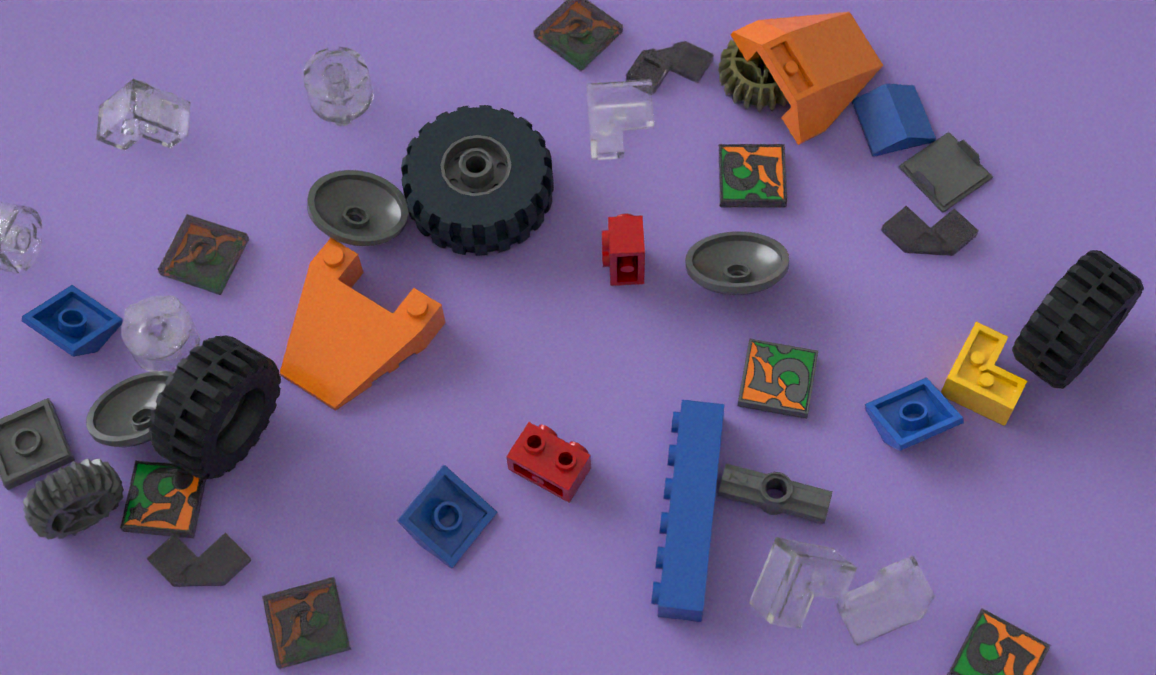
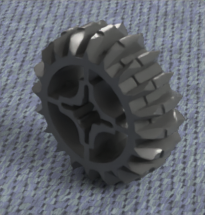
[23,459,124,540]

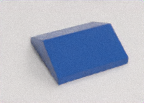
[852,83,936,157]
[22,285,123,357]
[865,377,964,451]
[397,465,497,568]

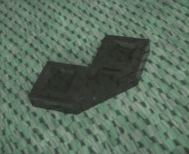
[626,41,714,94]
[881,206,979,256]
[147,532,252,587]

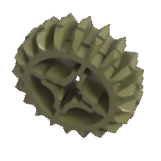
[718,40,788,112]

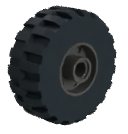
[401,105,554,256]

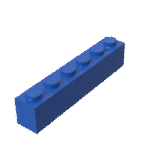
[651,399,725,622]

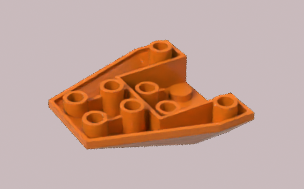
[730,12,883,145]

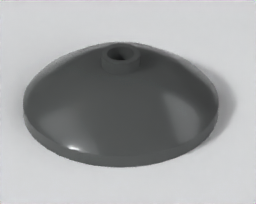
[307,170,409,246]
[685,231,789,295]
[86,371,174,447]

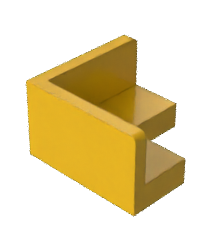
[941,322,1027,426]

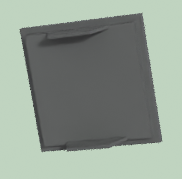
[899,132,993,213]

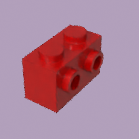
[601,213,645,286]
[506,422,591,503]

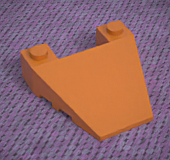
[280,238,446,411]

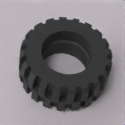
[1012,250,1144,389]
[149,335,281,479]

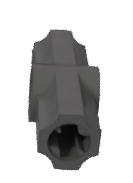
[718,463,833,524]

